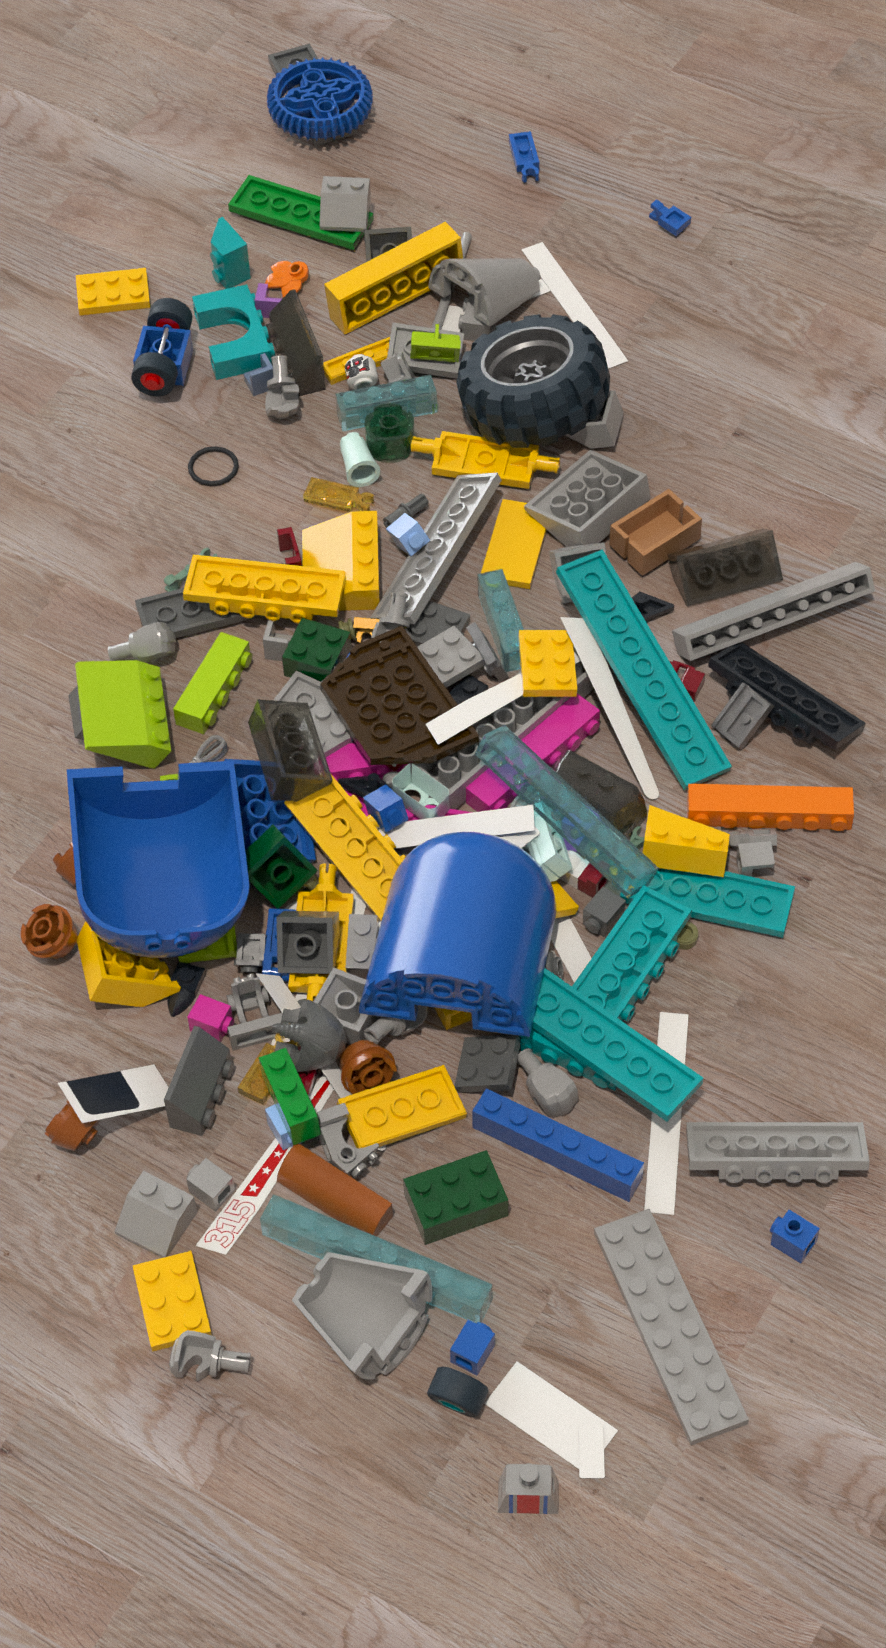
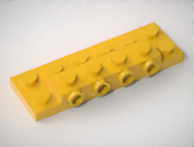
[183,555,346,624]
[284,770,406,922]

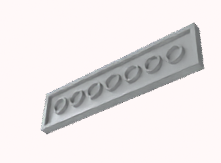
[370,473,502,624]
[282,626,486,766]
[594,1209,749,1446]

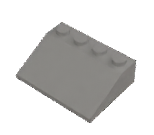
[524,450,651,547]

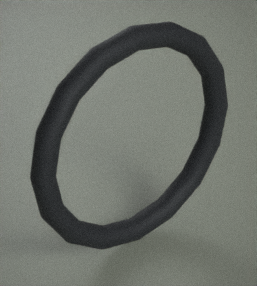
[188,446,239,486]

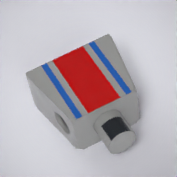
[498,1463,559,1514]

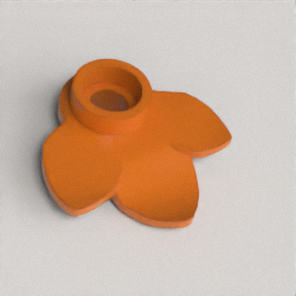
[265,261,309,299]

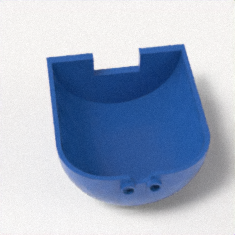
[66,761,249,958]
[359,832,556,1037]

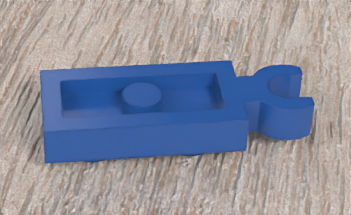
[509,131,539,183]

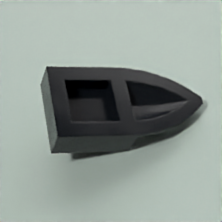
[167,961,206,1017]

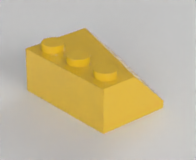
[641,805,730,877]
[77,921,181,1007]

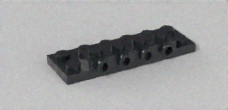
[708,642,866,750]

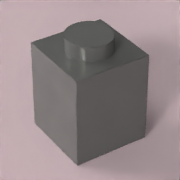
[583,887,626,938]

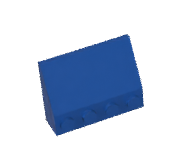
[224,759,316,863]

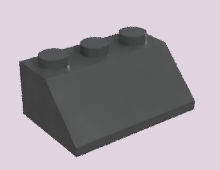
[164,1026,234,1136]

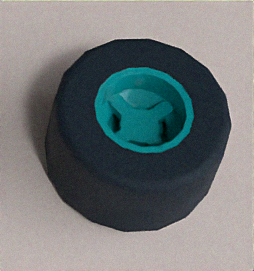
[427,1366,489,1417]

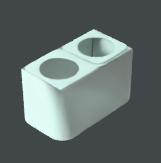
[392,763,450,819]

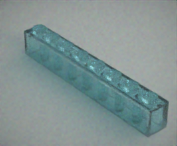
[475,725,659,898]
[260,1194,493,1323]

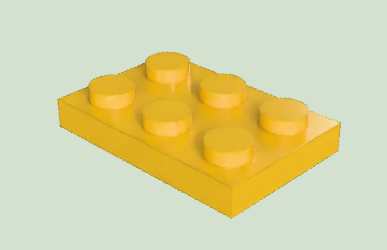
[76,268,150,316]
[518,630,577,697]
[132,1251,212,1352]

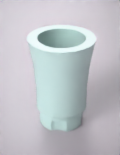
[340,432,380,487]

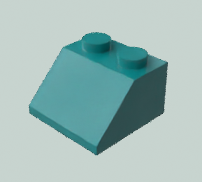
[210,217,251,289]

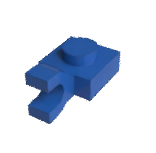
[649,199,692,236]

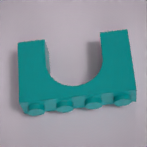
[192,284,275,380]

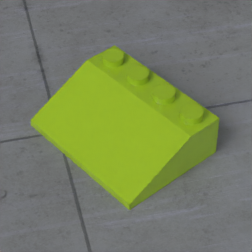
[75,660,171,769]

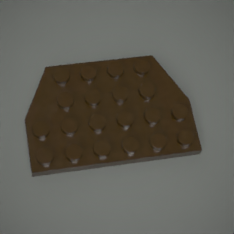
[320,626,479,765]

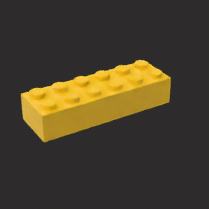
[324,222,463,335]

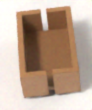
[609,489,702,576]

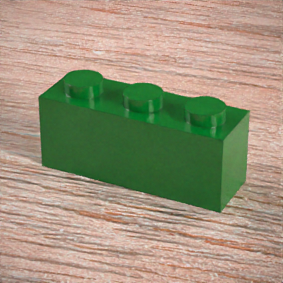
[259,1048,321,1145]

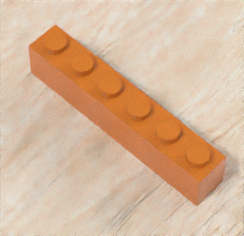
[687,784,854,831]

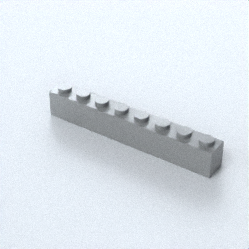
[672,562,875,661]

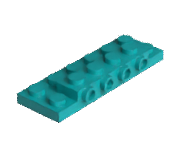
[572,885,692,1022]

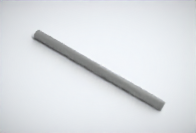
[431,232,472,329]

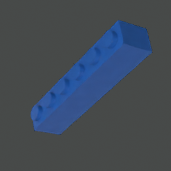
[472,1088,644,1202]

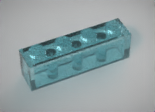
[335,375,437,431]
[477,569,524,672]

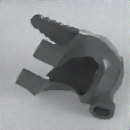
[272,1000,347,1072]

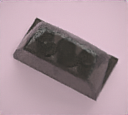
[526,750,647,855]

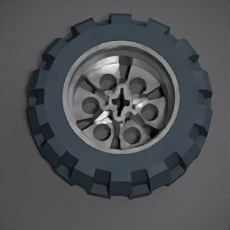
[456,314,610,448]

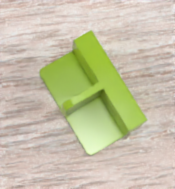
[410,324,461,362]

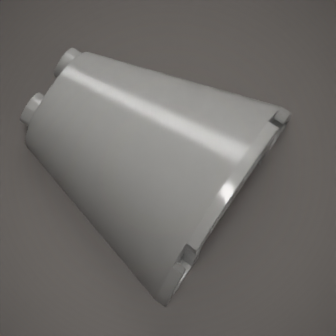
[428,258,541,326]
[292,1252,432,1380]

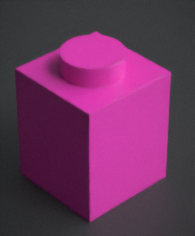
[187,994,235,1042]

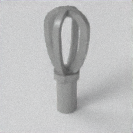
[189,735,227,763]

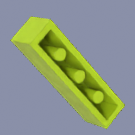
[173,632,252,735]

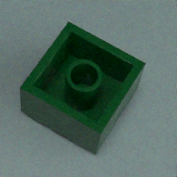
[282,618,352,682]
[245,824,318,909]

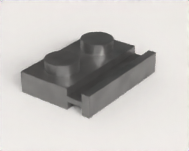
[466,622,509,682]
[711,683,774,749]

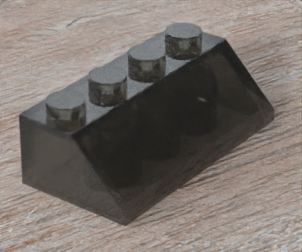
[266,289,325,397]
[667,528,783,606]
[248,699,333,802]

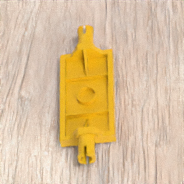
[411,431,560,489]
[288,863,354,1001]

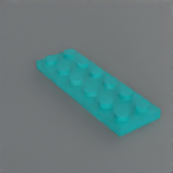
[620,851,795,938]

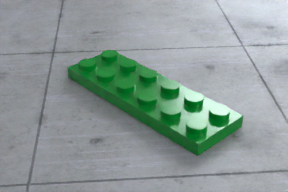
[228,175,374,250]

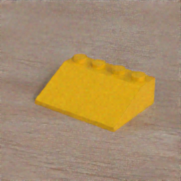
[302,511,380,611]

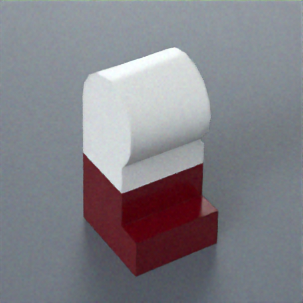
[559,850,609,898]

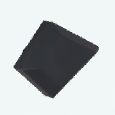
[632,591,674,621]
[338,773,392,798]

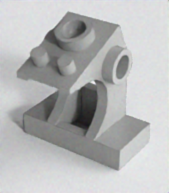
[226,974,284,1051]
[316,1103,379,1178]

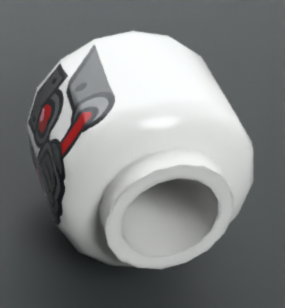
[345,354,378,392]

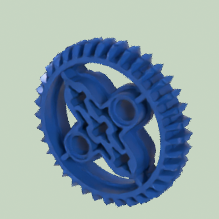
[267,57,373,141]

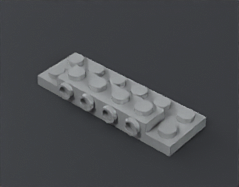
[686,1122,870,1183]

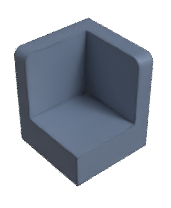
[244,353,273,396]

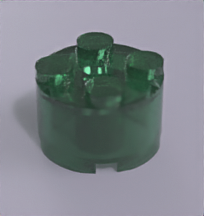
[364,403,415,461]

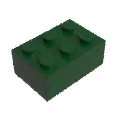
[403,1150,508,1245]

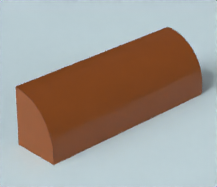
[277,1143,393,1243]

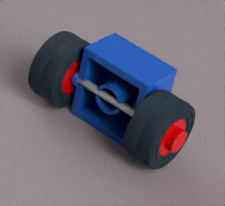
[131,298,193,397]

